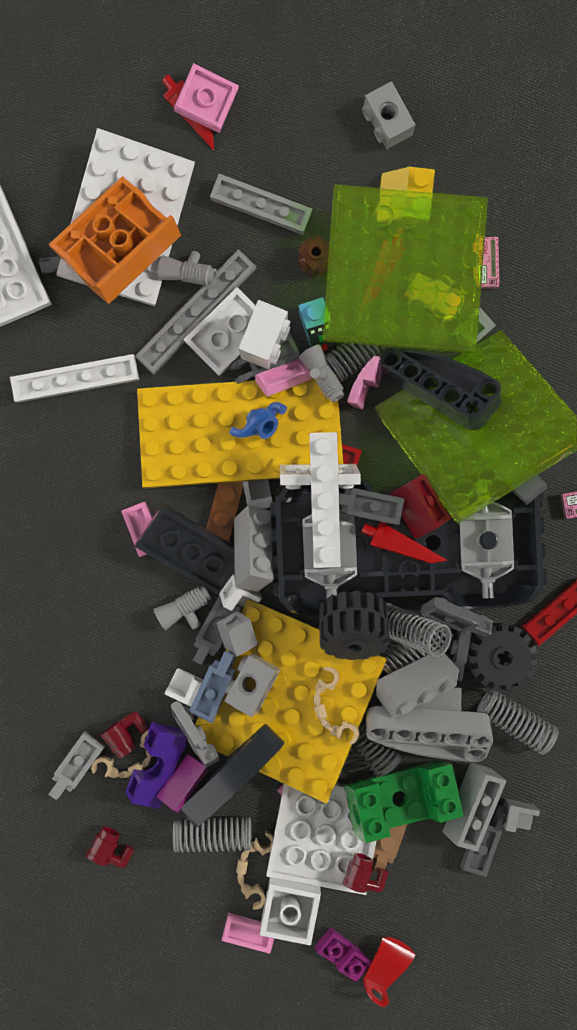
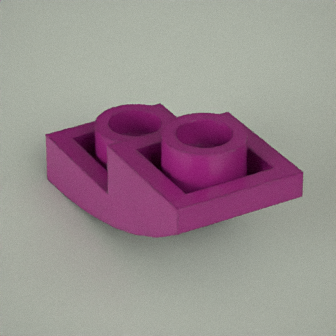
[314,927,372,982]

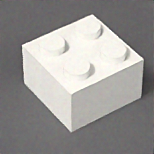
[239,300,291,370]
[260,877,321,945]

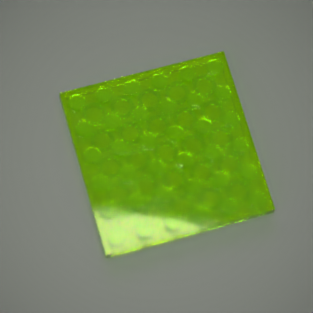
[322,184,488,353]
[374,330,577,524]

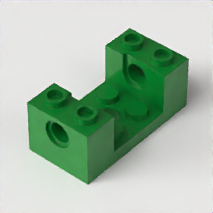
[344,760,464,843]

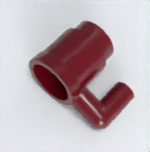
[100,711,148,759]
[86,826,135,868]
[342,853,389,893]

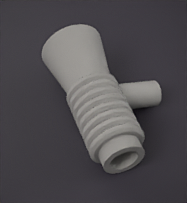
[158,251,217,286]
[299,345,344,403]
[154,586,212,630]

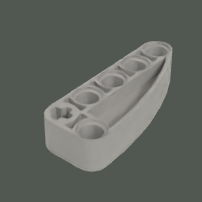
[365,706,493,762]

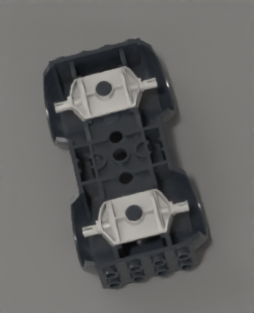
[270,471,547,616]

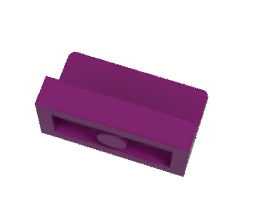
[157,754,208,812]

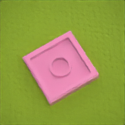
[174,63,239,133]

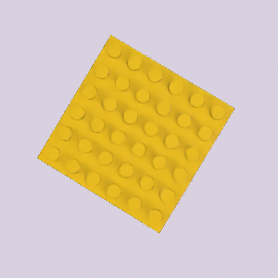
[195,599,387,804]

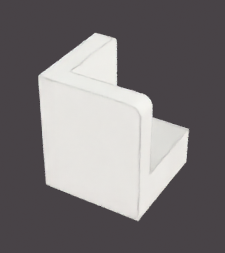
[219,574,262,611]
[164,668,203,706]

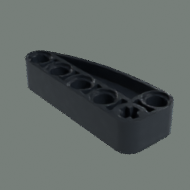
[379,348,502,430]
[179,723,285,828]

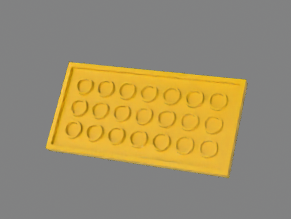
[137,377,343,489]

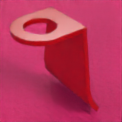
[363,937,415,1007]

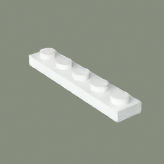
[10,354,139,403]
[309,432,341,568]

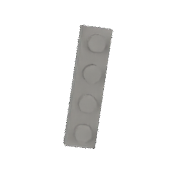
[210,174,312,235]

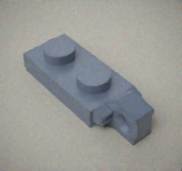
[189,650,237,723]

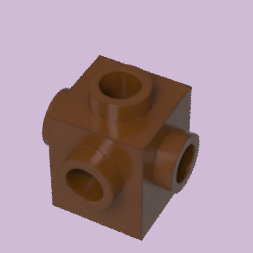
[297,236,334,279]

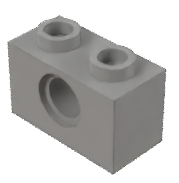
[362,81,416,149]
[225,654,281,717]

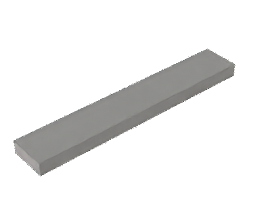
[135,249,257,375]

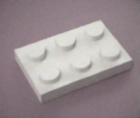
[184,287,256,376]
[280,464,361,489]

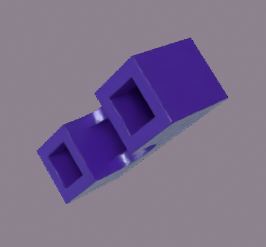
[125,722,187,809]

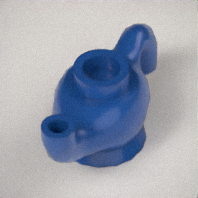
[229,402,287,439]

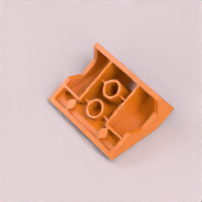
[49,176,181,304]

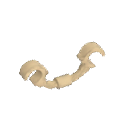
[314,667,359,745]
[91,729,153,778]
[236,830,274,909]

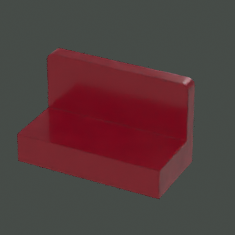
[389,474,451,539]

